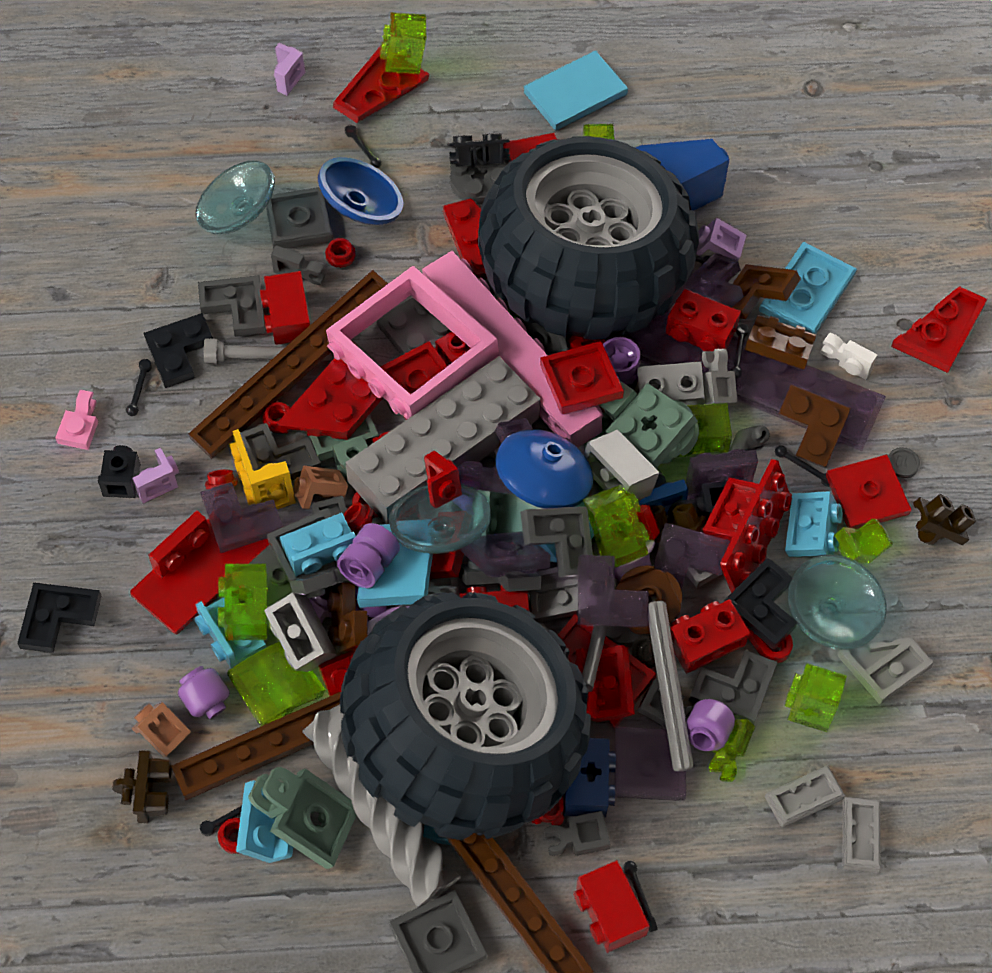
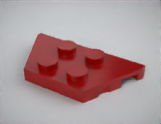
[277,340,383,440]

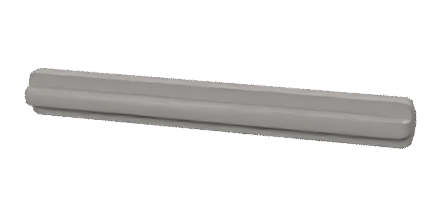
[646,601,693,771]

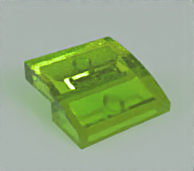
[227,641,326,726]

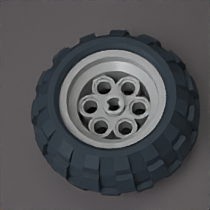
[478,136,699,340]
[340,592,591,840]

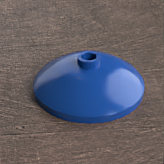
[318,157,403,225]
[496,430,593,509]

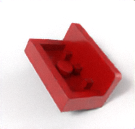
[574,645,635,722]

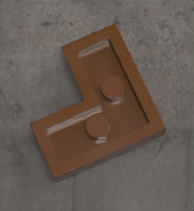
[720,264,801,320]
[778,384,851,469]
[327,582,368,656]

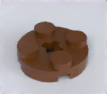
[614,565,682,635]

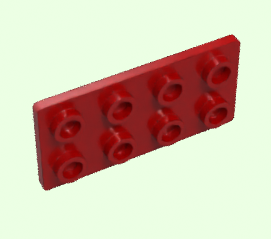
[703,459,792,593]
[130,505,269,634]

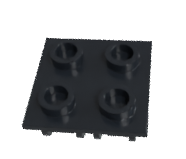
[447,133,510,167]

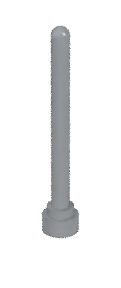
[204,339,334,364]

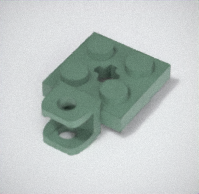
[600,381,697,468]
[306,414,379,483]
[248,767,357,869]

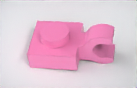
[55,390,98,450]

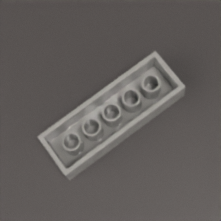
[345,356,541,524]

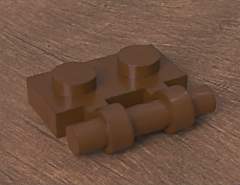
[744,315,817,370]

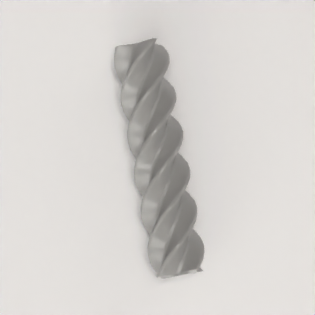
[302,705,461,908]

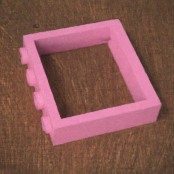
[326,266,499,419]

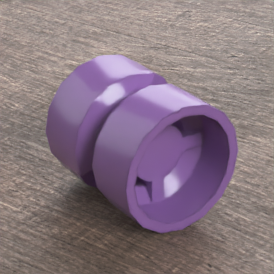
[603,337,640,389]
[337,523,400,588]

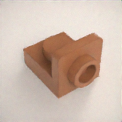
[293,466,348,509]
[131,702,191,757]

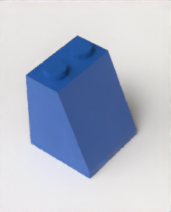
[636,139,730,211]

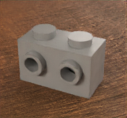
[637,362,705,413]
[584,429,659,508]
[264,592,338,672]

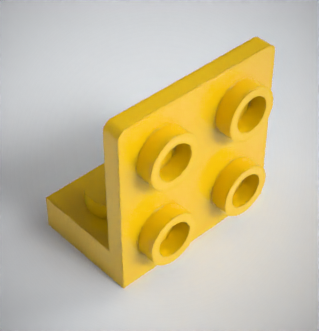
[229,429,296,515]

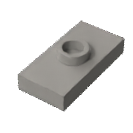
[765,765,845,828]
[842,797,881,872]

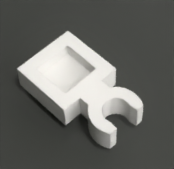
[820,333,877,380]

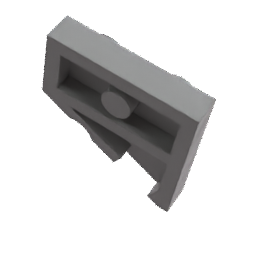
[837,637,934,704]

